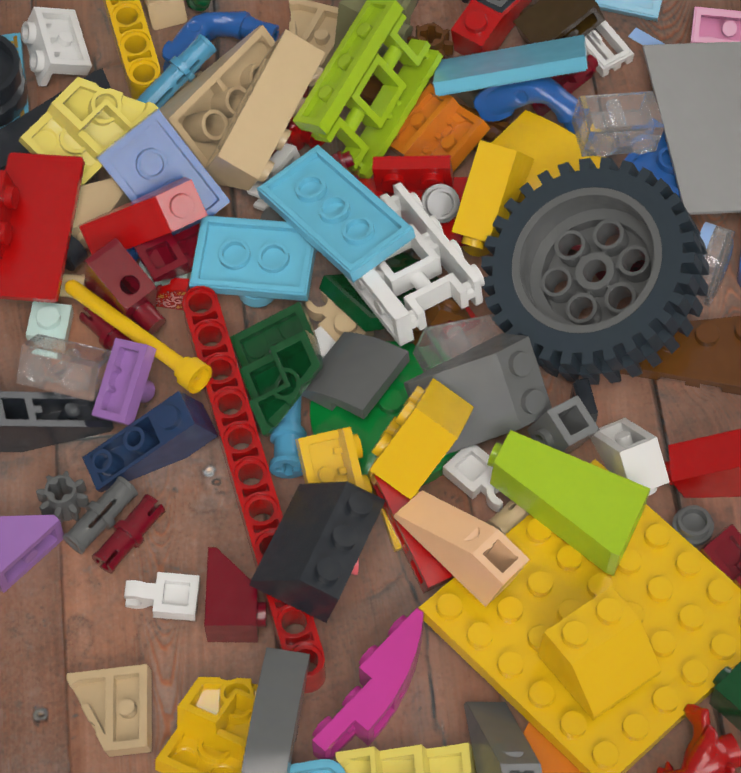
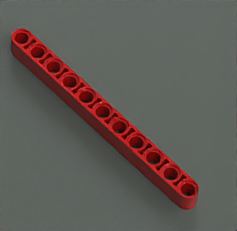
[182,286,326,693]

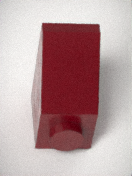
[204,547,267,643]

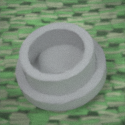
[421,184,460,223]

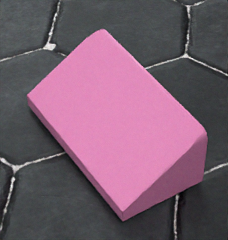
[690,7,741,43]

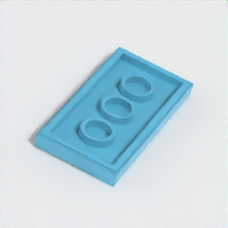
[433,35,588,96]
[257,145,416,283]

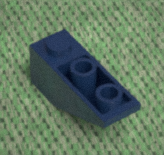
[82,391,218,492]

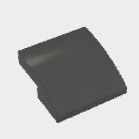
[302,332,410,419]

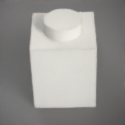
[590,418,670,495]

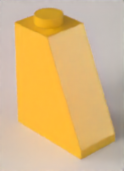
[452,140,534,250]

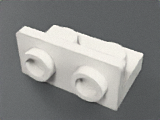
[21,7,92,86]

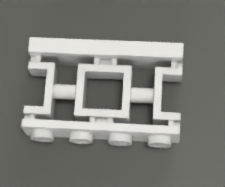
[344,182,485,346]

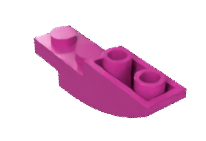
[312,608,424,760]

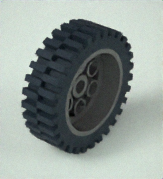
[481,157,709,385]

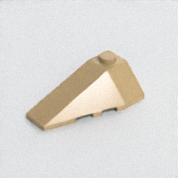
[159,25,275,168]

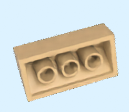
[205,29,325,191]

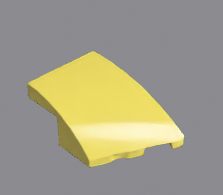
[19,77,158,186]
[335,742,476,773]

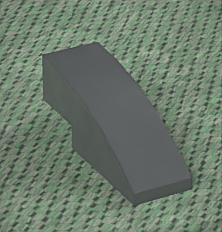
[241,647,310,773]

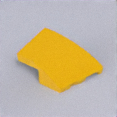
[491,110,606,203]
[155,677,258,773]

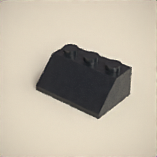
[249,481,385,623]

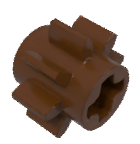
[407,22,454,59]

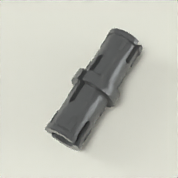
[62,476,138,554]

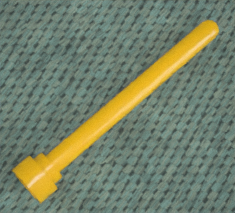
[65,279,212,394]

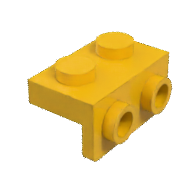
[295,427,372,493]

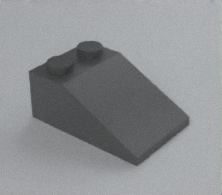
[404,333,552,455]

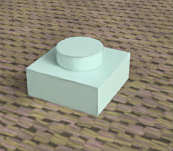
[26,301,74,347]

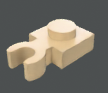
[305,291,374,342]

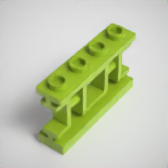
[293,0,443,179]

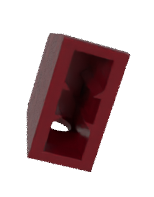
[84,238,166,335]

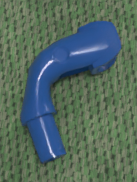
[162,11,279,74]
[473,77,596,146]

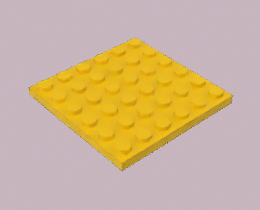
[419,459,741,773]

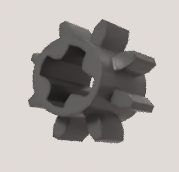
[36,471,89,525]

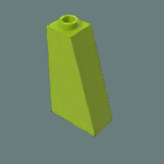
[487,430,650,576]

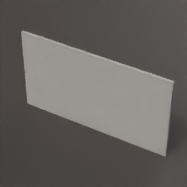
[642,42,741,215]

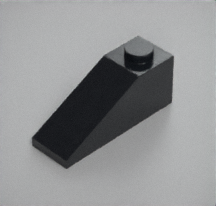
[0,391,114,452]

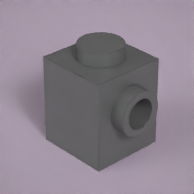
[527,395,600,454]

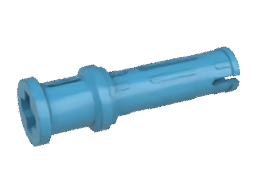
[269,395,307,479]

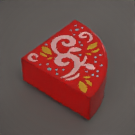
[156,278,190,310]

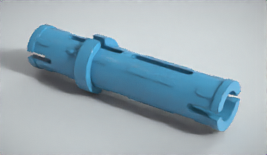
[137,34,217,109]

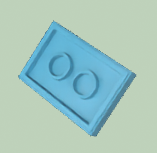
[189,216,316,301]

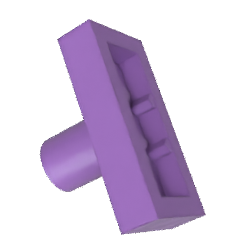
[92,338,157,426]

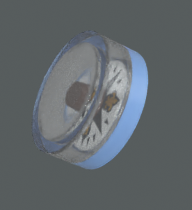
[696,222,735,307]

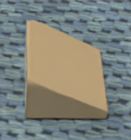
[143,0,187,30]

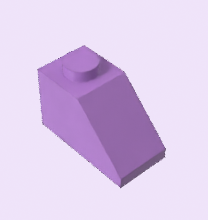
[0,515,64,593]

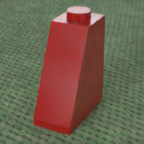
[665,428,741,498]

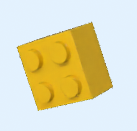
[369,378,474,500]

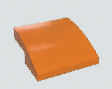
[389,83,491,172]

